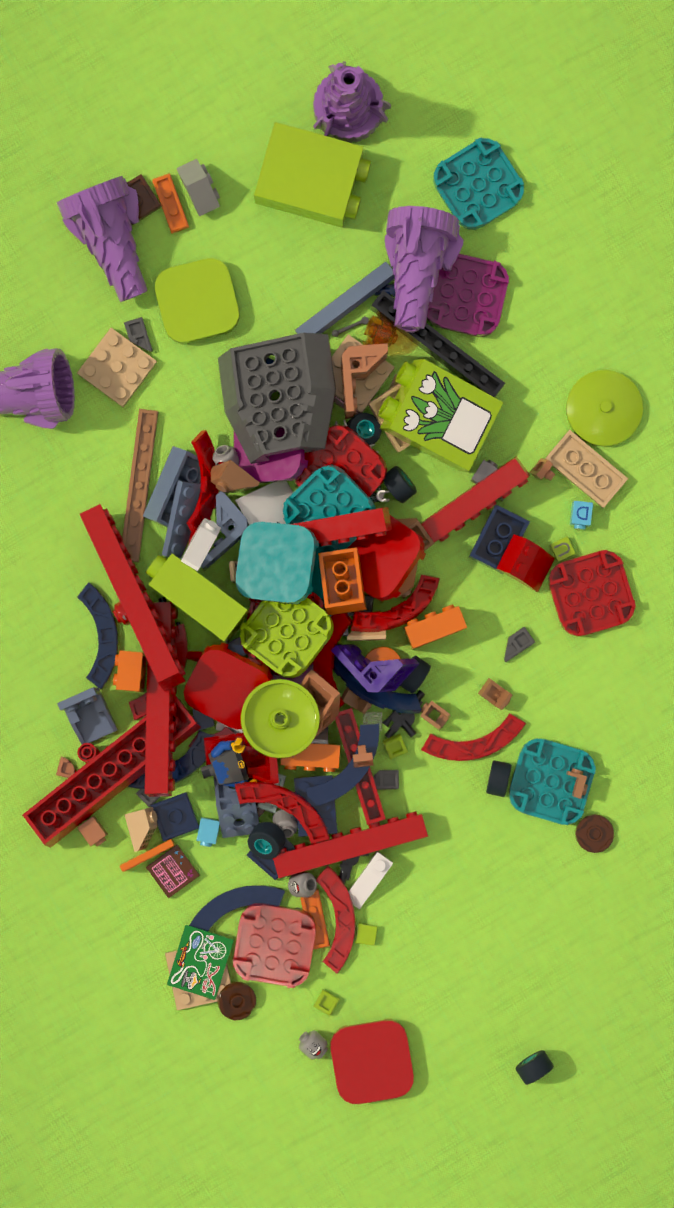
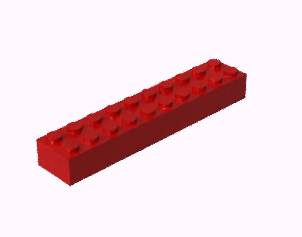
[80,504,186,691]
[22,695,201,848]

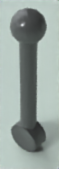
[332,317,369,337]

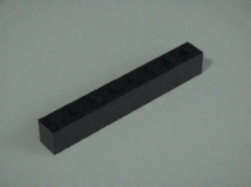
[371,290,505,397]

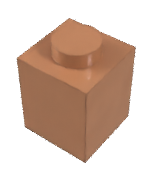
[77,816,108,847]

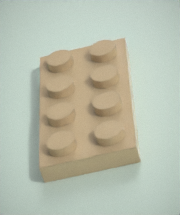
[545,430,628,508]

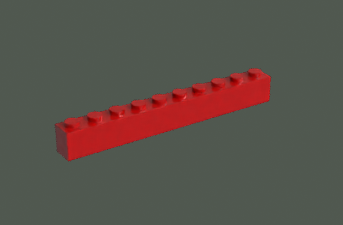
[145,602,178,797]

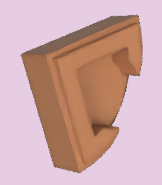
[56,756,76,778]

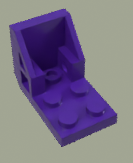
[331,644,419,692]

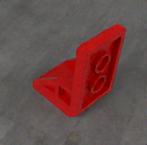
[204,733,279,784]

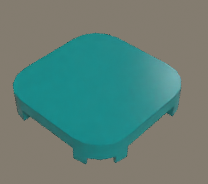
[433,137,524,230]
[283,465,375,557]
[236,522,319,604]
[509,738,596,825]

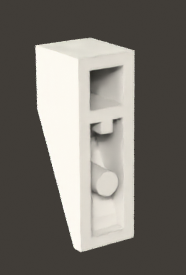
[181,518,221,571]
[348,851,393,909]

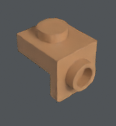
[478,678,513,710]
[341,687,372,714]
[566,768,588,799]

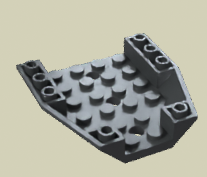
[218,333,336,464]

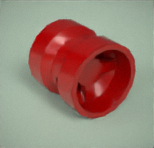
[77,743,100,763]

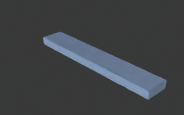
[295,262,395,334]

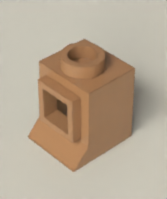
[420,701,451,731]

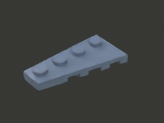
[162,480,201,558]

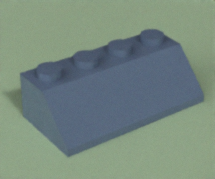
[143,446,201,528]

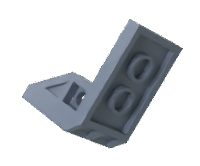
[201,491,249,570]
[57,687,118,744]

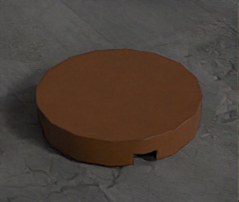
[575,814,614,853]
[218,982,256,1020]

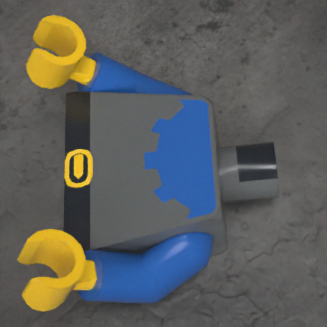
[200,738,257,787]

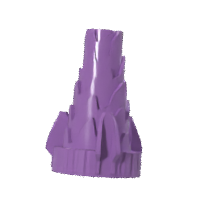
[313,61,391,143]
[57,176,147,302]
[385,206,464,333]
[0,348,75,429]

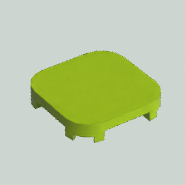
[155,258,240,344]
[240,598,334,678]

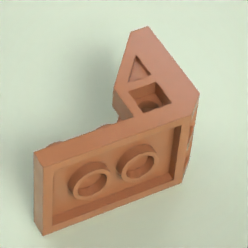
[341,343,388,419]
[292,670,340,758]

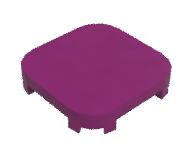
[427,254,509,337]
[234,428,308,483]

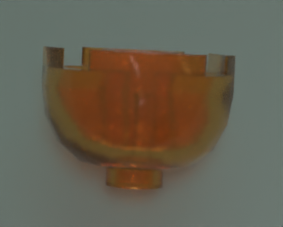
[363,312,398,348]

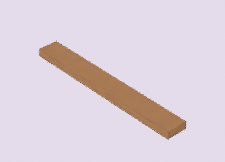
[122,409,159,562]

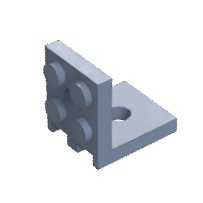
[214,775,259,838]

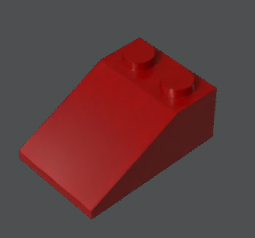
[496,534,555,592]

